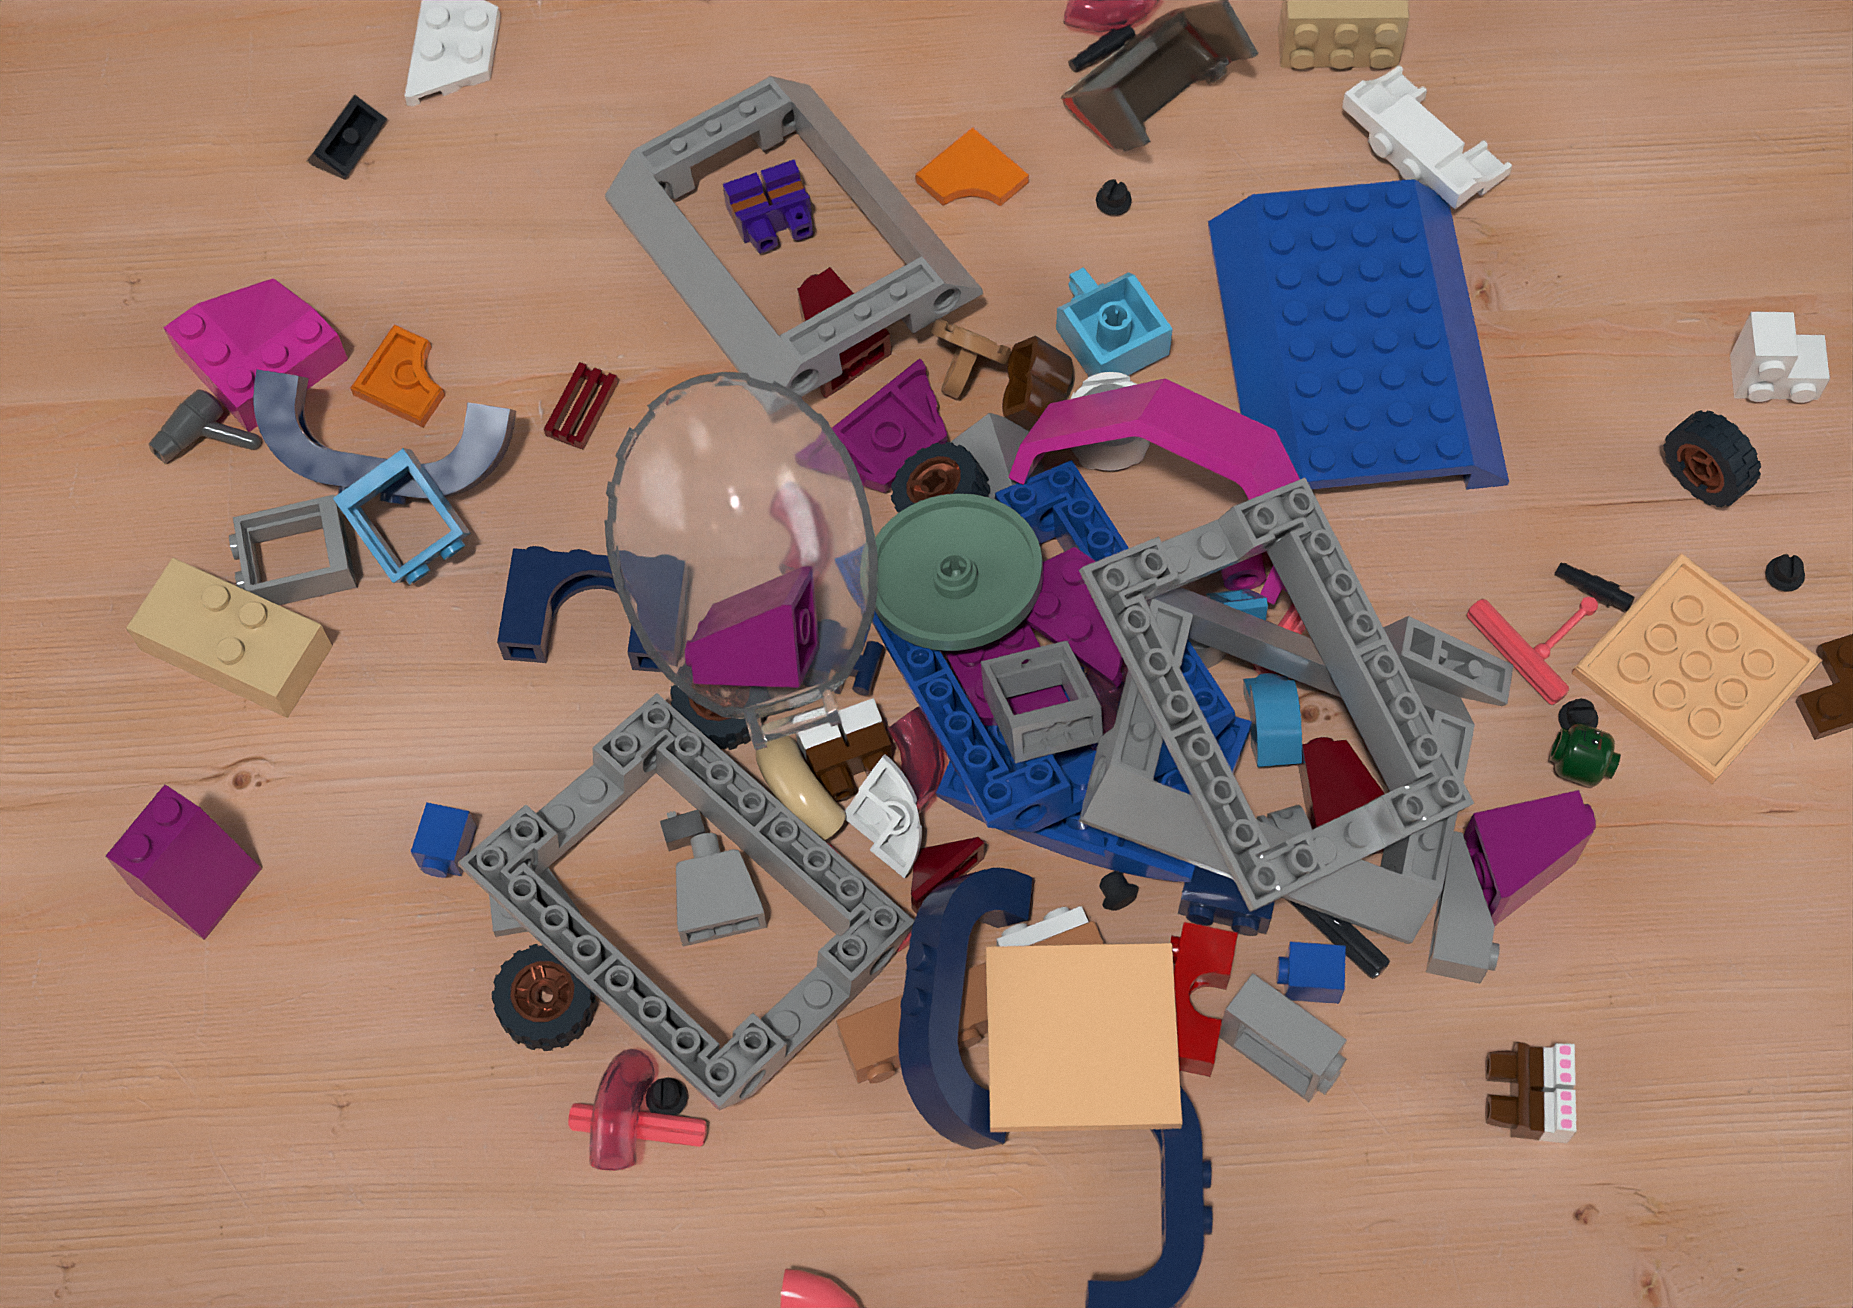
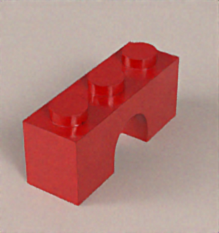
[1170,922,1238,1077]

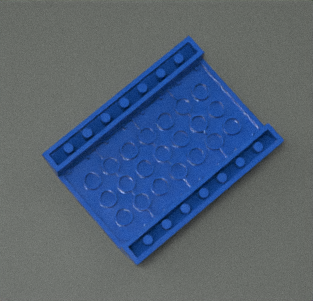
[1208,179,1509,490]

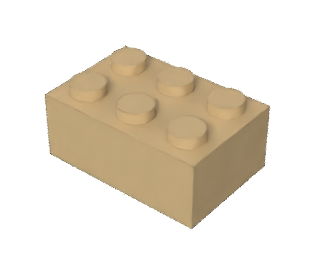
[1278,0,1409,69]

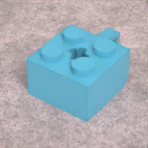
[1056,267,1173,377]

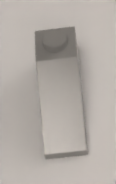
[1383,616,1513,706]
[1426,831,1500,984]

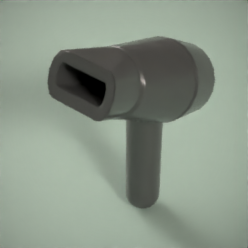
[148,389,261,464]

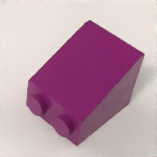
[685,566,820,688]
[105,784,262,940]
[1464,790,1596,927]

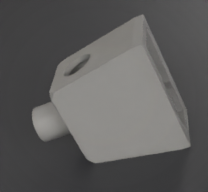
[676,833,767,947]

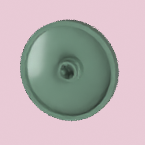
[865,494,1044,651]

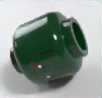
[1549,722,1621,788]

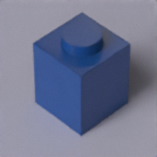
[411,802,477,878]
[1276,942,1346,1004]

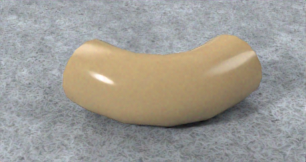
[756,733,846,841]

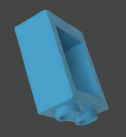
[333,448,471,585]

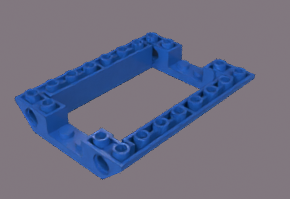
[838,460,1235,833]

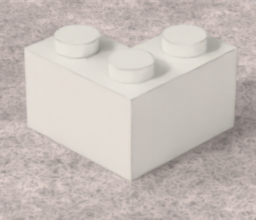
[1730,312,1830,403]

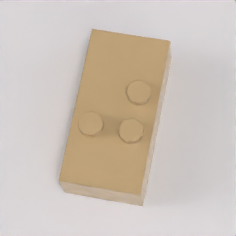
[126,558,332,718]

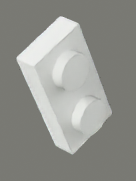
[996,906,1088,946]

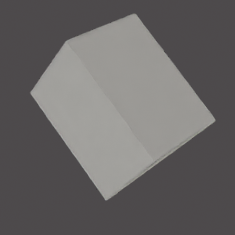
[951,413,1045,500]

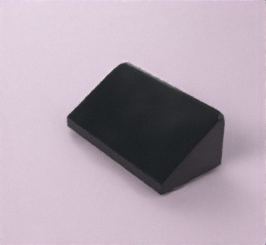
[307,94,387,180]

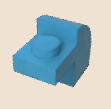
[1243,673,1302,767]

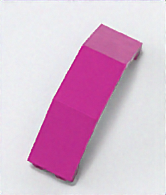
[1008,378,1300,605]

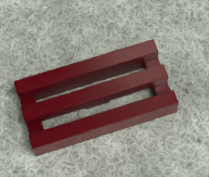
[544,362,618,450]

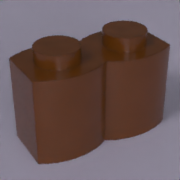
[1002,336,1073,432]

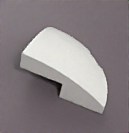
[845,754,922,878]

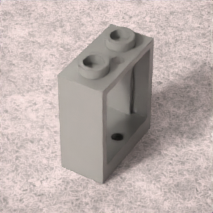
[229,495,357,605]
[981,640,1103,763]
[1219,974,1347,1102]

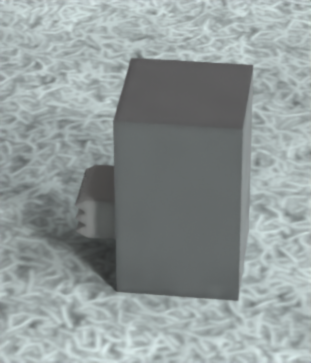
[660,809,706,851]

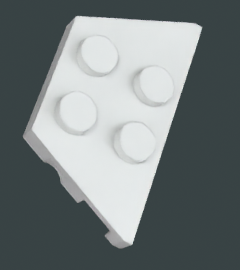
[405,0,501,106]

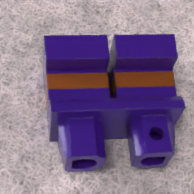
[723,159,813,254]

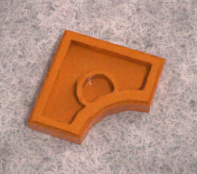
[915,127,1029,206]
[350,324,445,428]

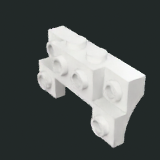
[1342,65,1512,209]

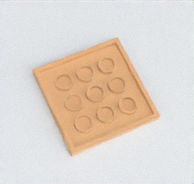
[1572,553,1822,784]
[986,943,1182,1132]

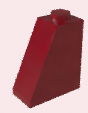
[797,267,892,398]
[1298,737,1385,854]

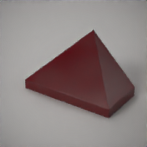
[911,837,984,915]

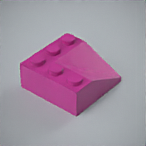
[163,278,348,432]

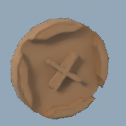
[930,318,1012,398]

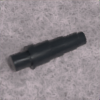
[1068,23,1136,72]
[1555,562,1635,612]

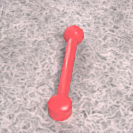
[1534,597,1598,660]

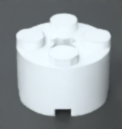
[1070,372,1150,471]

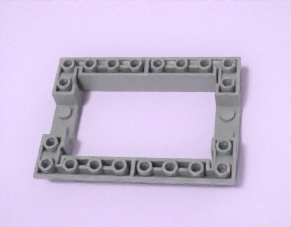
[605,76,983,414]
[1079,478,1475,912]
[1079,587,1475,944]
[458,693,914,1111]

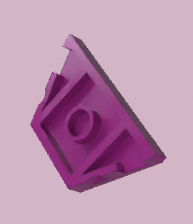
[799,358,947,493]
[1023,547,1123,688]
[943,621,1069,726]

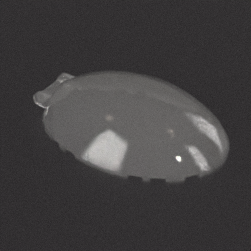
[604,372,878,751]

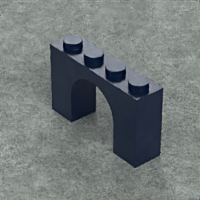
[497,546,688,673]

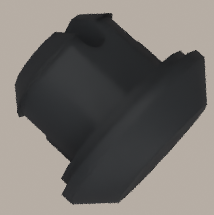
[1096,179,1132,215]
[1766,554,1805,591]
[1559,698,1599,729]
[1099,871,1139,911]
[645,1077,687,1116]

